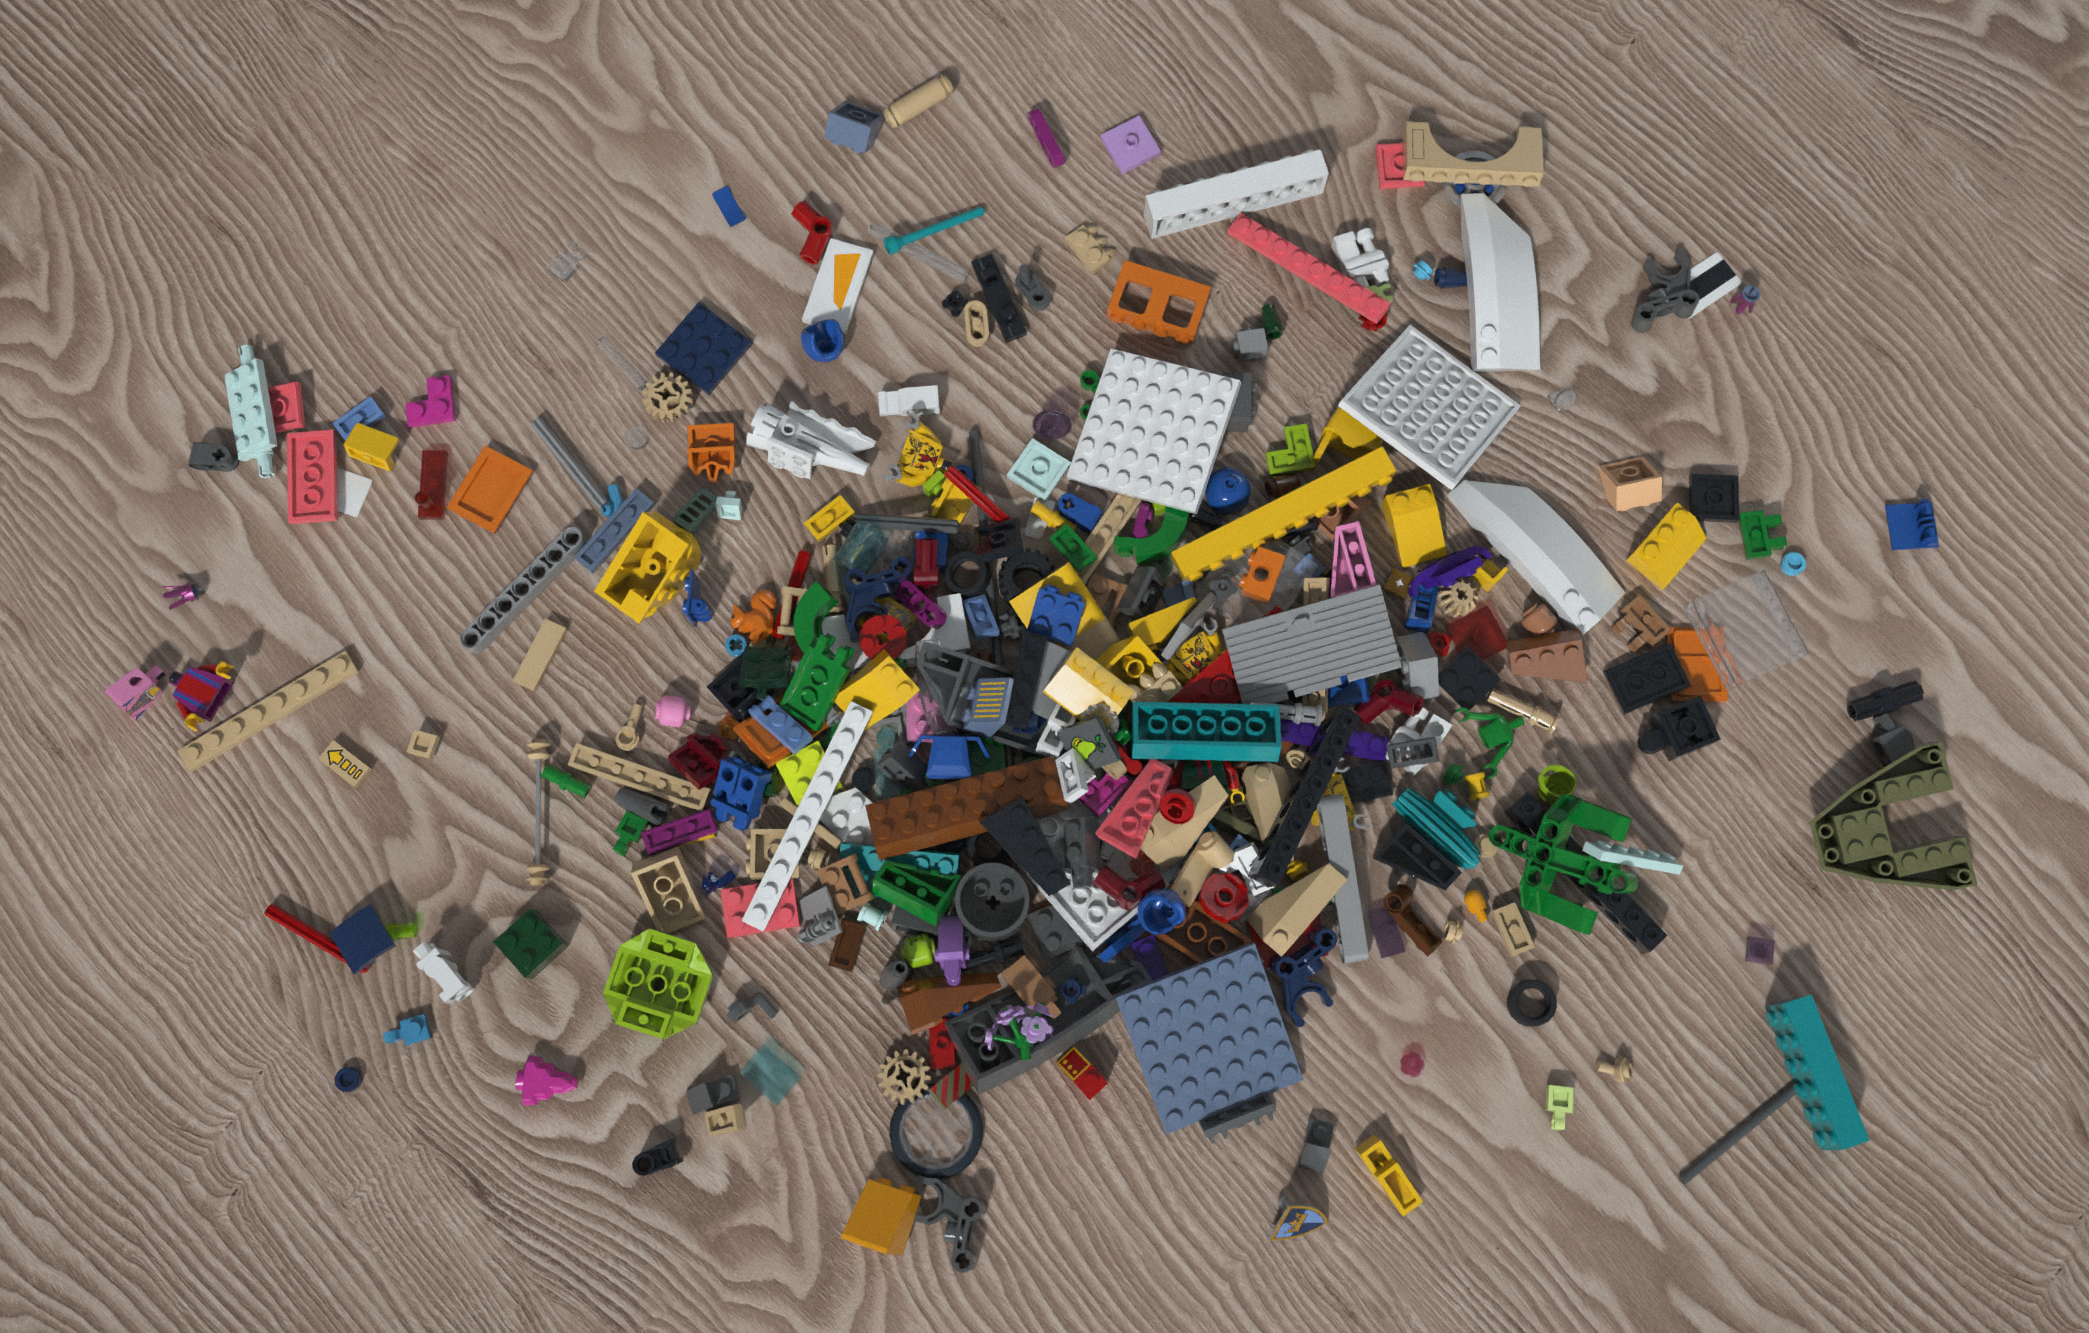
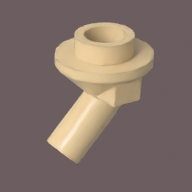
[1286,744,1307,769]
[1595,1058,1633,1083]

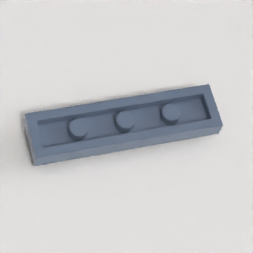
[574,488,655,574]

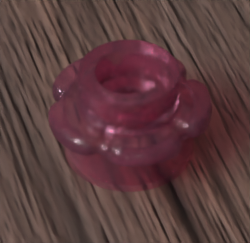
[1400,1052,1425,1077]

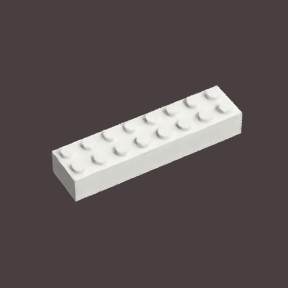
[1144,149,1329,239]

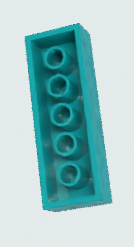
[1131,702,1282,762]
[1765,994,1870,1150]

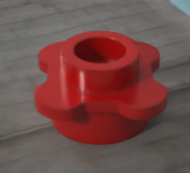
[1428,631,1452,657]

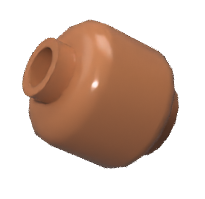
[1521,603,1557,637]

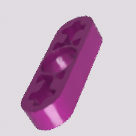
[1027,108,1065,168]
[897,581,947,629]

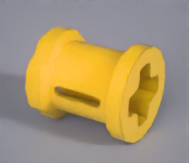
[1464,772,1491,801]

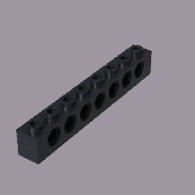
[1247,704,1361,888]
[1504,792,1668,954]

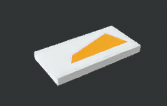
[802,238,874,335]

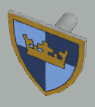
[1269,1196,1328,1241]

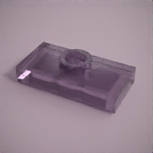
[1367,907,1405,959]

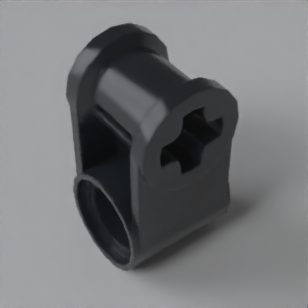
[632,1138,684,1176]

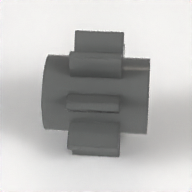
[997,608,1026,640]

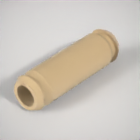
[883,75,953,128]

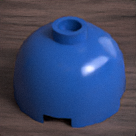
[1204,467,1251,515]

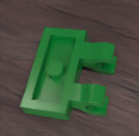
[1738,510,1787,560]

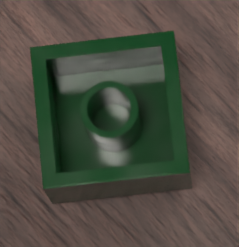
[493,908,569,980]

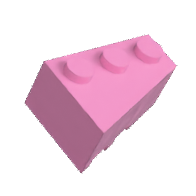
[1330,521,1377,598]

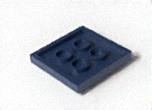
[655,302,753,395]

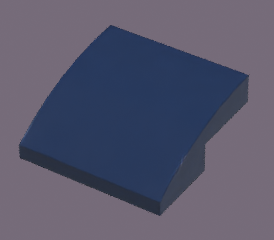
[330,904,396,974]

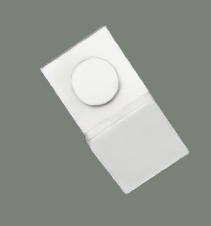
[1055,748,1096,803]

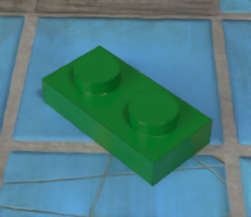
[1049,523,1097,574]

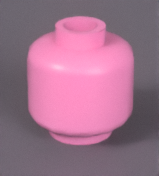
[655,695,691,727]

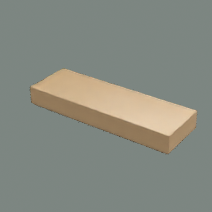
[513,618,568,692]
[779,798,842,851]

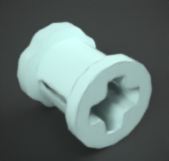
[857,901,889,932]

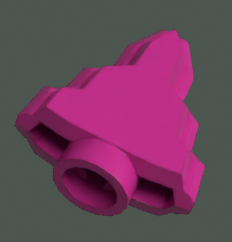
[515,1055,578,1106]

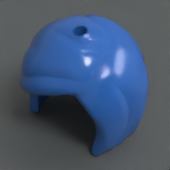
[800,319,844,363]
[1137,889,1186,935]

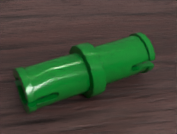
[541,764,591,799]

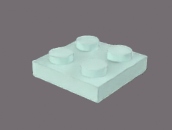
[1007,438,1071,502]

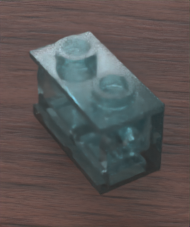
[833,521,889,575]

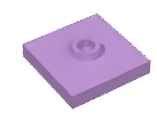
[1100,116,1161,174]

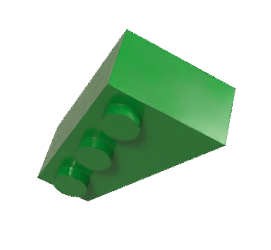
[872,860,962,926]

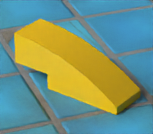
[1354,1134,1423,1217]

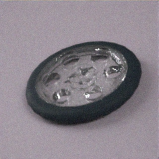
[889,1083,983,1179]

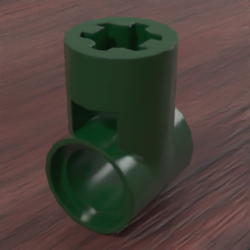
[754,759,779,798]

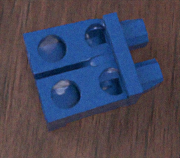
[710,756,772,830]

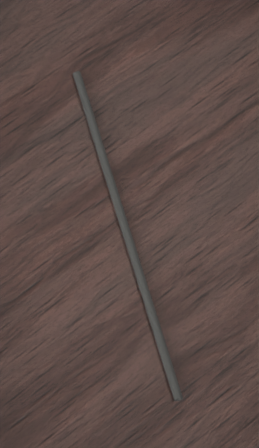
[969,431,1015,768]

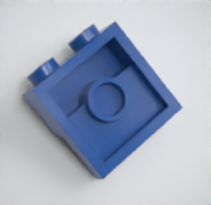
[1027,584,1087,647]

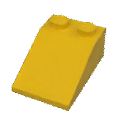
[1381,484,1447,569]
[1127,597,1197,655]
[835,649,920,730]

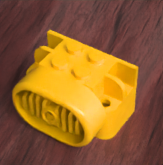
[594,512,701,624]

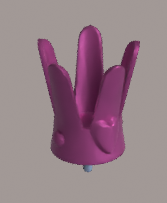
[1730,285,1760,314]
[163,582,202,609]

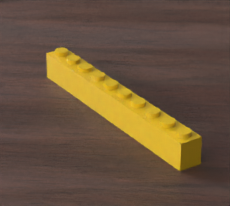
[1171,446,1396,582]

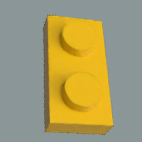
[804,495,855,542]

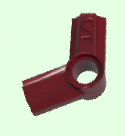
[914,538,939,594]
[1353,680,1424,725]
[1093,865,1166,910]

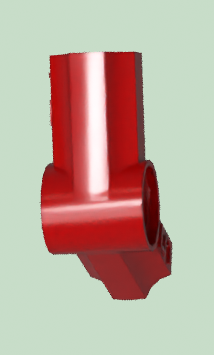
[791,200,833,265]

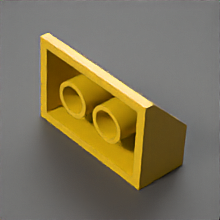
[1626,503,1707,590]
[1095,635,1182,704]
[1042,647,1134,728]

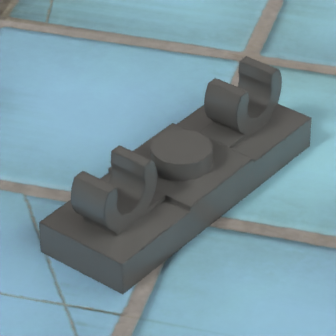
[1199,1094,1276,1144]

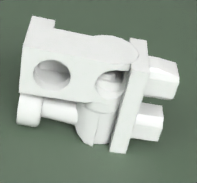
[1331,228,1389,287]
[1385,707,1452,775]
[413,941,474,1004]

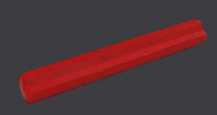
[944,465,1012,522]
[772,550,811,640]

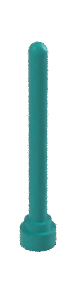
[883,207,985,255]

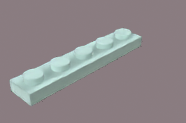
[1582,840,1683,875]

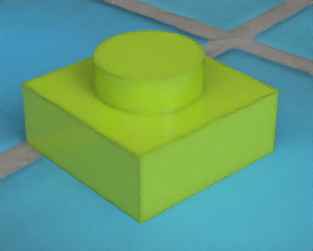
[922,470,946,498]

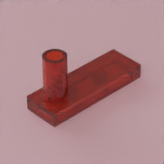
[415,450,448,520]

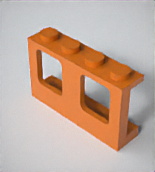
[1107,260,1211,344]

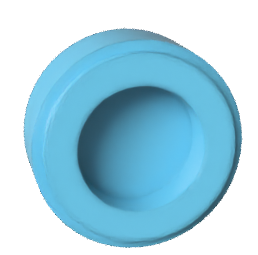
[1780,552,1806,576]

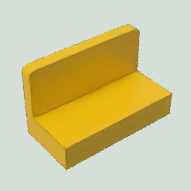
[343,423,399,472]

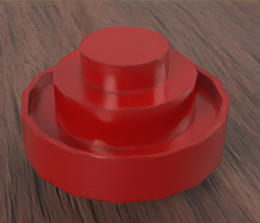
[1159,789,1196,824]

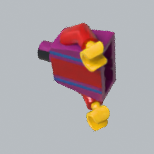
[168,662,235,732]

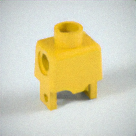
[1312,406,1383,464]

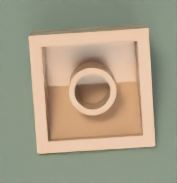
[1599,456,1662,511]

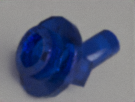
[702,870,736,895]

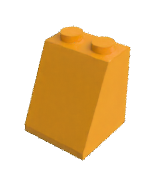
[841,1176,922,1255]

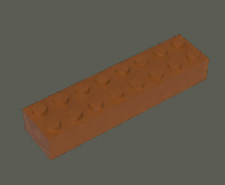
[865,755,1068,860]

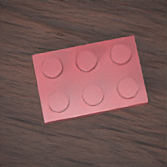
[721,878,800,938]

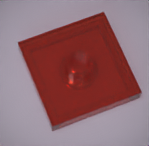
[1445,605,1507,660]

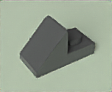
[686,1074,741,1115]
[1298,1118,1334,1173]

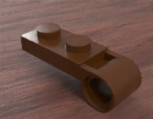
[1383,884,1443,957]

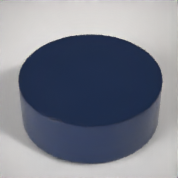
[335,1067,362,1092]

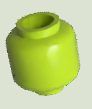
[900,934,936,968]

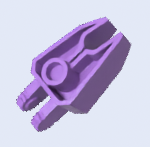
[934,915,970,986]

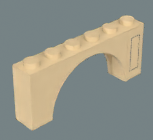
[1402,121,1544,187]

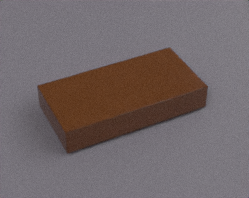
[828,918,866,972]

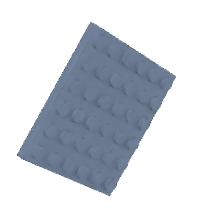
[1114,942,1304,1134]

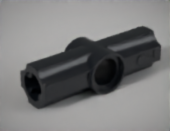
[1847,681,1924,722]

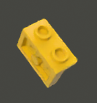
[931,478,981,528]

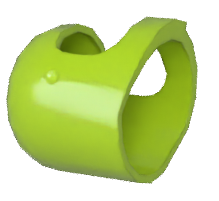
[1538,765,1576,807]

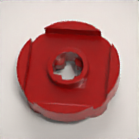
[859,614,907,659]
[1198,873,1249,924]

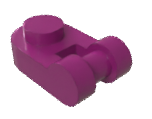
[1131,501,1154,538]

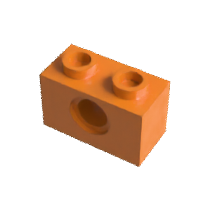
[1239,546,1286,604]

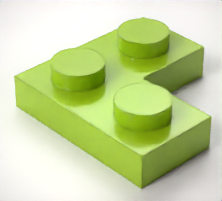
[1265,423,1316,477]

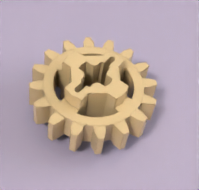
[642,372,693,423]
[877,1049,932,1105]

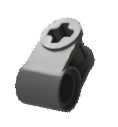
[188,442,239,472]

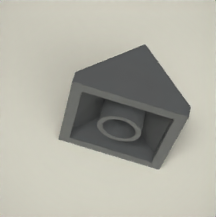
[1116,566,1166,620]

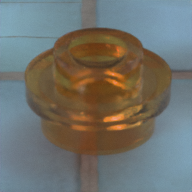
[718,716,739,740]

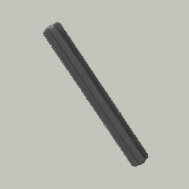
[852,513,960,534]

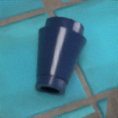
[1434,266,1467,289]

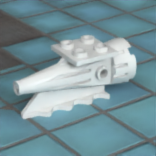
[746,401,876,479]

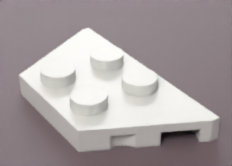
[820,787,874,844]

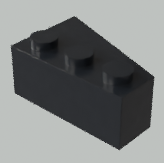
[1372,823,1462,891]

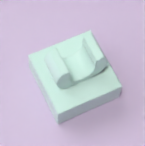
[716,491,743,520]

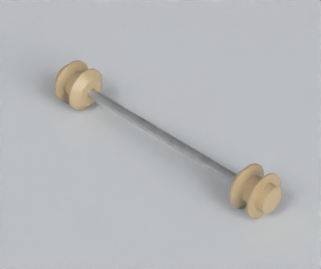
[525,738,551,886]

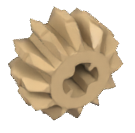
[1437,577,1479,618]

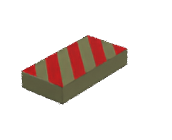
[928,1063,974,1110]

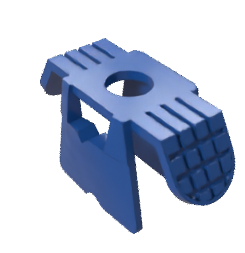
[909,734,990,779]

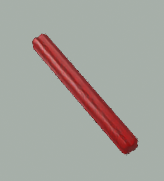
[264,904,372,973]

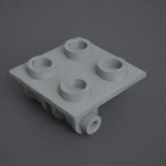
[797,886,843,947]

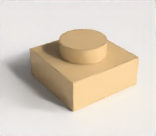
[407,729,440,760]

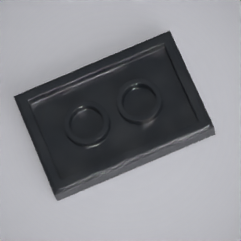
[1603,643,1691,715]

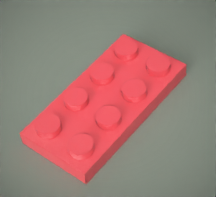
[287,430,338,525]

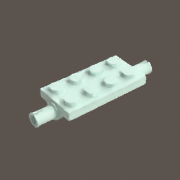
[224,345,277,478]

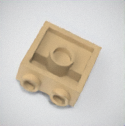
[746,829,800,880]

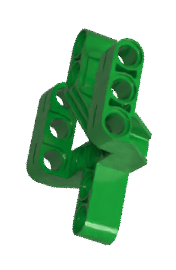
[1489,793,1638,935]

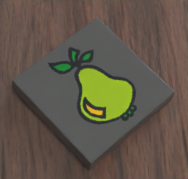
[1057,715,1121,770]

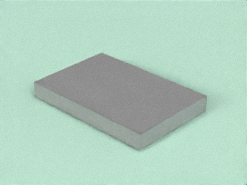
[1161,592,1217,660]
[1031,641,1071,720]

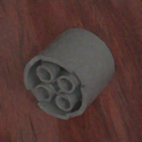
[955,863,1030,942]

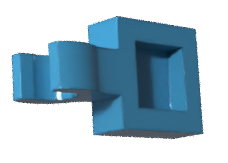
[383,1014,432,1046]

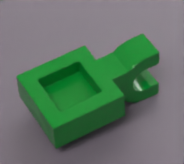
[613,811,649,857]

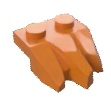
[687,423,736,483]

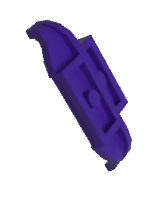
[1408,546,1493,597]

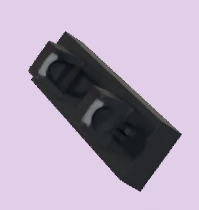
[971,254,1027,343]

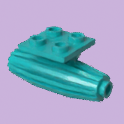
[1392,787,1481,870]

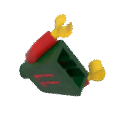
[1171,760,1245,804]

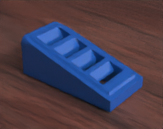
[1405,584,1438,634]

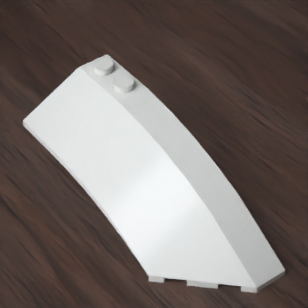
[1460,193,1540,372]
[1446,480,1626,635]

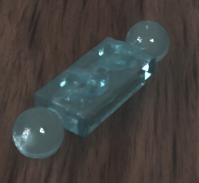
[874,728,901,800]

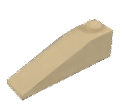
[1141,775,1229,871]

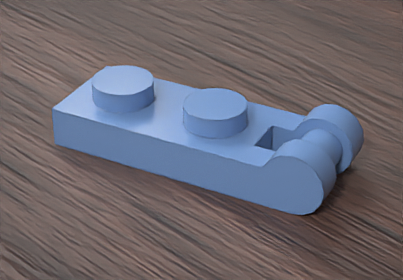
[748,695,813,755]

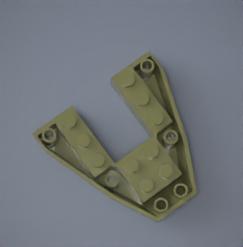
[1809,742,1978,890]

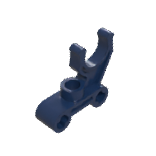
[844,556,912,643]
[1269,925,1337,1027]

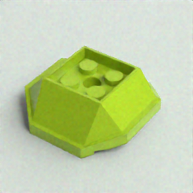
[603,929,714,1039]

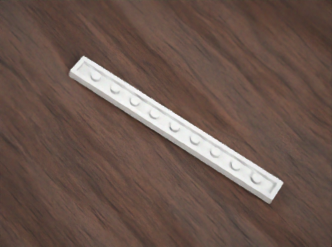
[742,701,873,932]

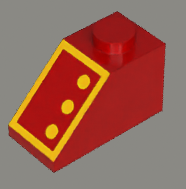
[1056,1047,1108,1100]

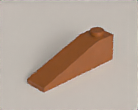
[896,972,1001,1035]

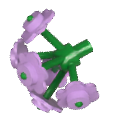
[984,1002,1054,1061]

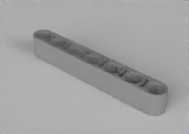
[460,527,587,654]
[1317,794,1369,964]

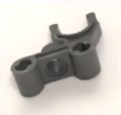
[1631,249,1700,333]
[914,1175,986,1273]

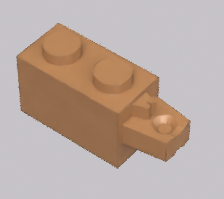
[1001,955,1062,1019]

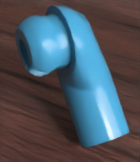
[601,484,623,518]

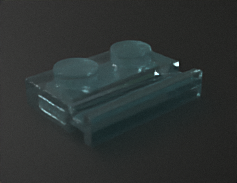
[740,1045,801,1106]

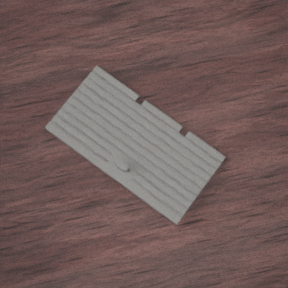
[1222,584,1402,704]

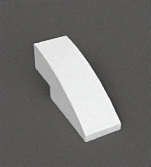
[1035,703,1077,760]

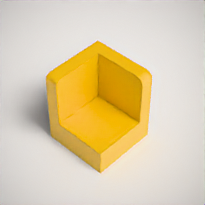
[1470,559,1509,592]

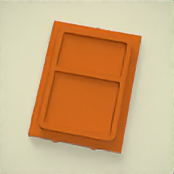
[446,445,534,534]
[1666,626,1728,702]
[733,693,828,769]

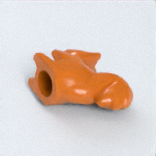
[730,590,777,646]

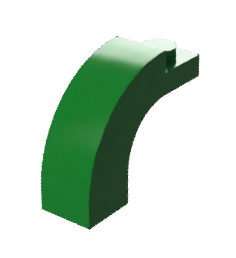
[1113,506,1189,565]
[794,581,839,658]

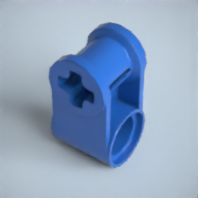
[1057,493,1103,533]

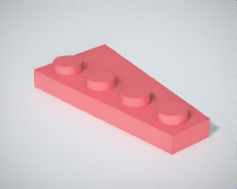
[1095,759,1173,859]

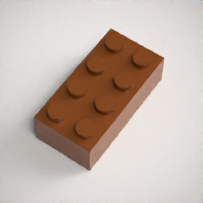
[1149,884,1252,964]

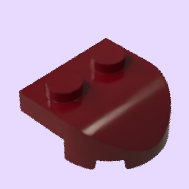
[668,733,727,790]

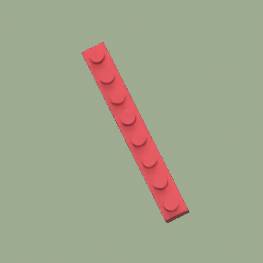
[1227,213,1390,324]

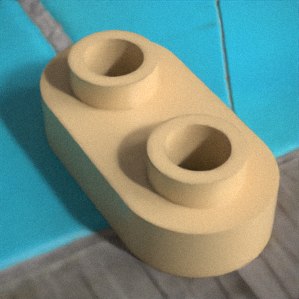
[964,300,989,347]

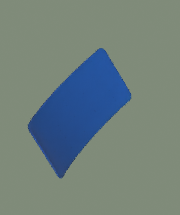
[712,186,746,227]

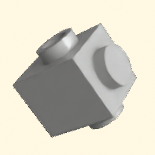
[1232,327,1268,363]

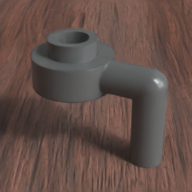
[727,992,778,1023]

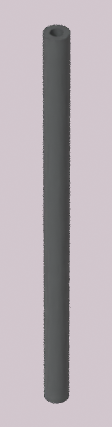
[1679,1082,1796,1185]

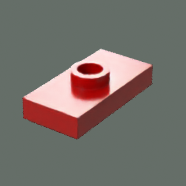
[929,1018,955,1069]

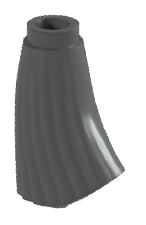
[615,788,670,826]
[879,961,914,991]

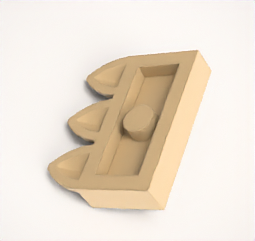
[1065,225,1116,274]
[1128,663,1183,702]

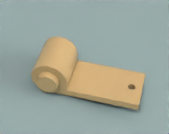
[1170,831,1234,907]

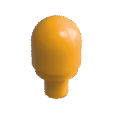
[1464,889,1489,923]

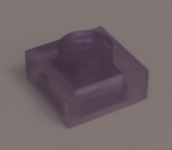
[1745,936,1775,965]

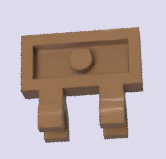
[1611,595,1672,653]

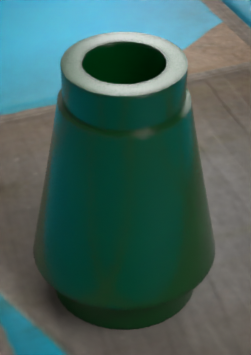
[1261,304,1284,340]

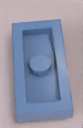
[332,396,386,441]
[962,594,999,641]

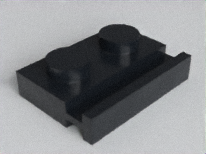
[1338,761,1393,804]

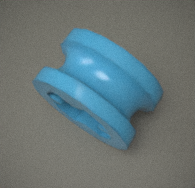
[725,634,748,657]

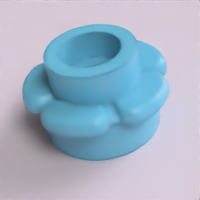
[1413,260,1433,281]

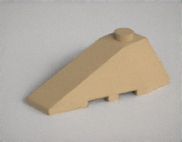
[1240,762,1294,862]
[1247,863,1348,957]

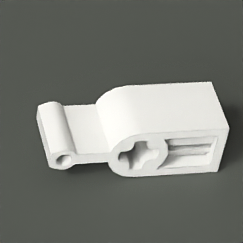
[878,385,940,416]

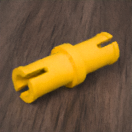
[1030,500,1077,531]

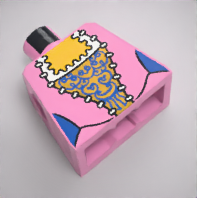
[104,665,166,721]

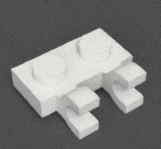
[1219,842,1274,896]

